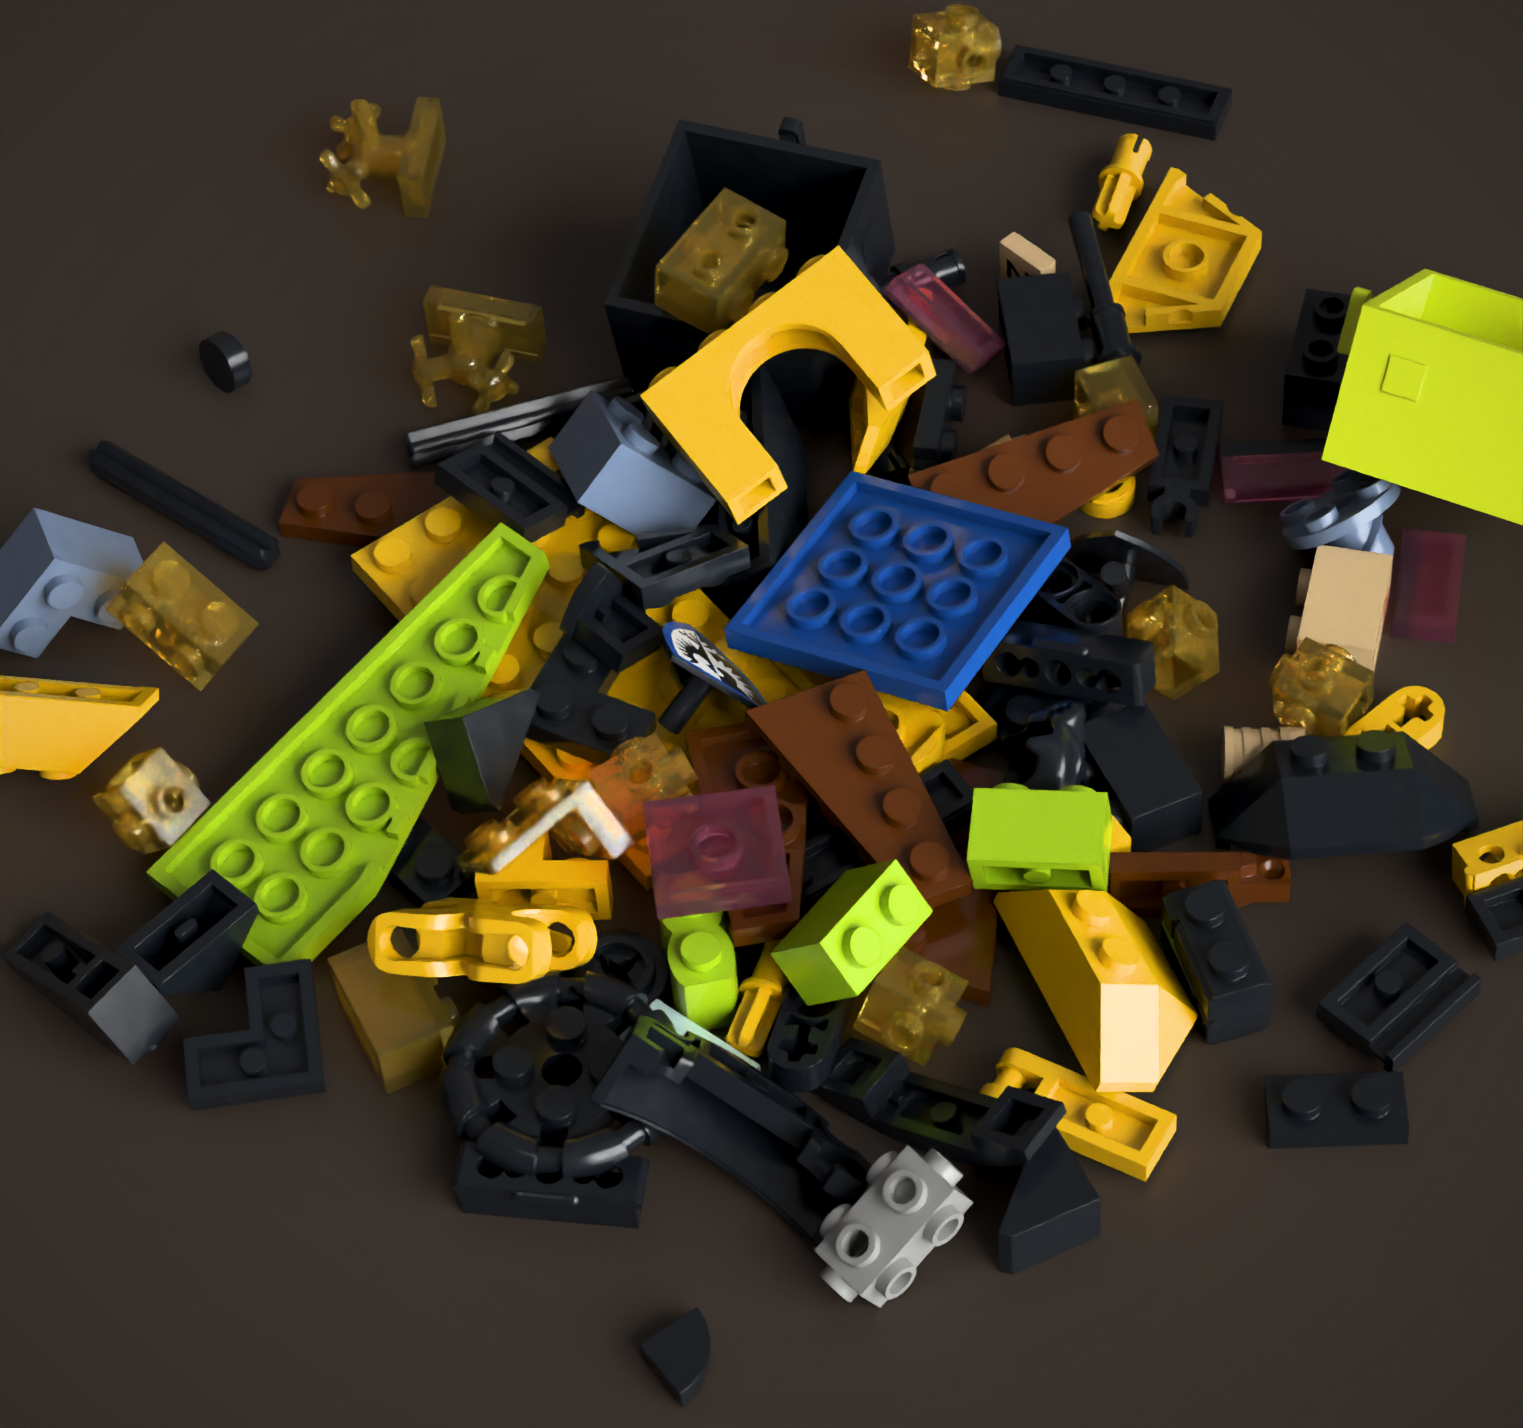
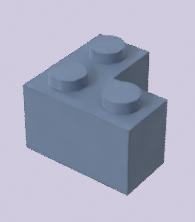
[548,390,717,536]
[0,507,154,658]

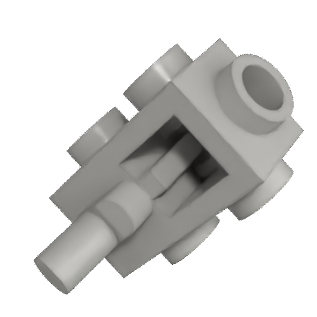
[814,1145,974,1308]

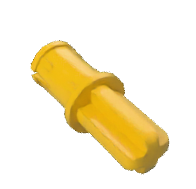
[1091,134,1152,231]
[725,939,790,1057]

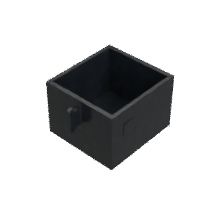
[604,117,895,433]

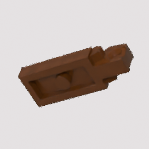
[1107,851,1291,917]

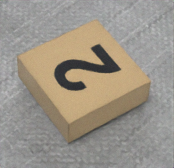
[999,232,1056,279]

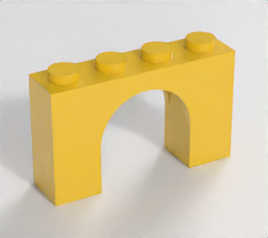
[640,245,936,525]

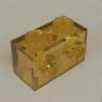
[655,188,789,335]
[106,541,259,691]

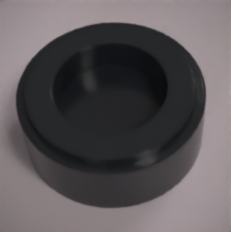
[199,331,252,393]

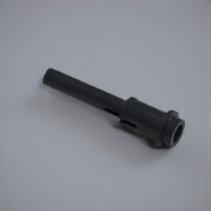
[1068,211,1142,383]

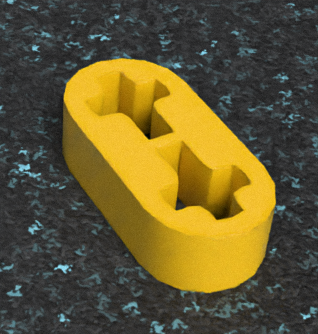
[1344,686,1445,750]

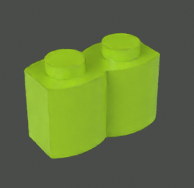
[657,872,740,1030]

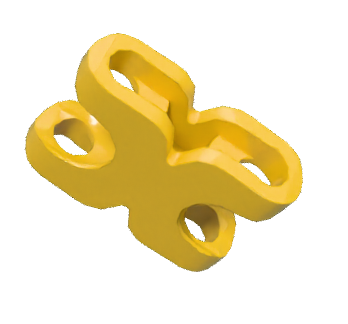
[367,897,598,984]

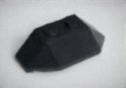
[698,363,808,589]
[1208,730,1479,860]

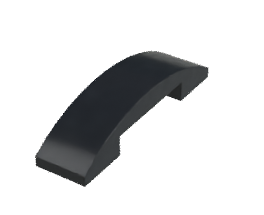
[814,1037,1067,1166]

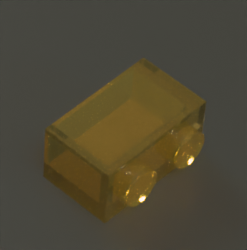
[327,928,461,1094]

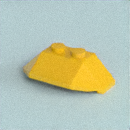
[0,675,159,780]
[993,889,1199,1092]

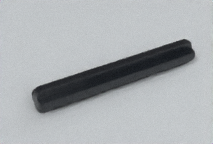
[404,375,636,467]
[88,440,281,570]

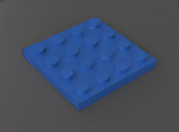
[724,471,1071,711]

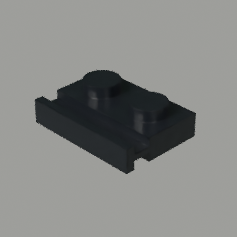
[434,433,585,543]
[1316,922,1482,1072]

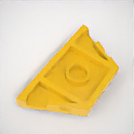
[1090,167,1262,334]

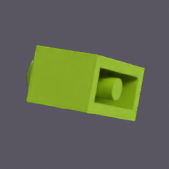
[967,783,1113,892]
[770,859,933,1006]

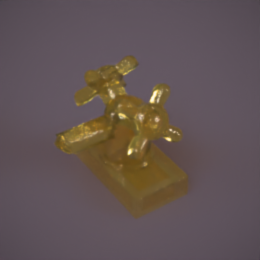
[320,97,446,218]
[411,285,547,414]

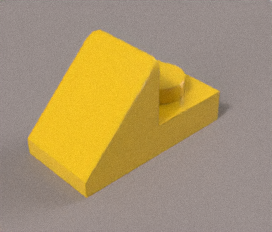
[475,821,614,920]

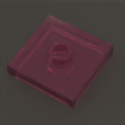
[643,785,792,919]

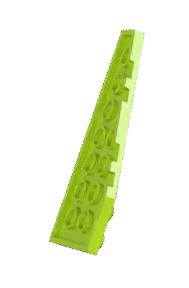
[146,522,550,966]

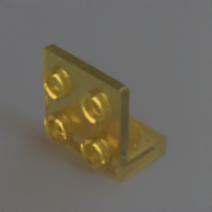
[455,777,635,875]

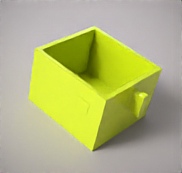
[1321,269,1523,525]

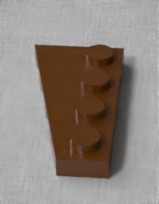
[905,399,1159,525]
[278,471,451,548]
[745,670,973,908]
[685,722,809,948]
[876,758,1006,1007]

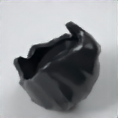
[1001,698,1087,791]

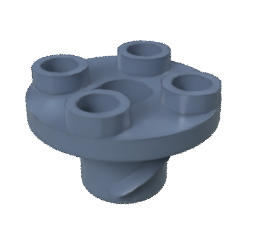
[1279,469,1401,555]

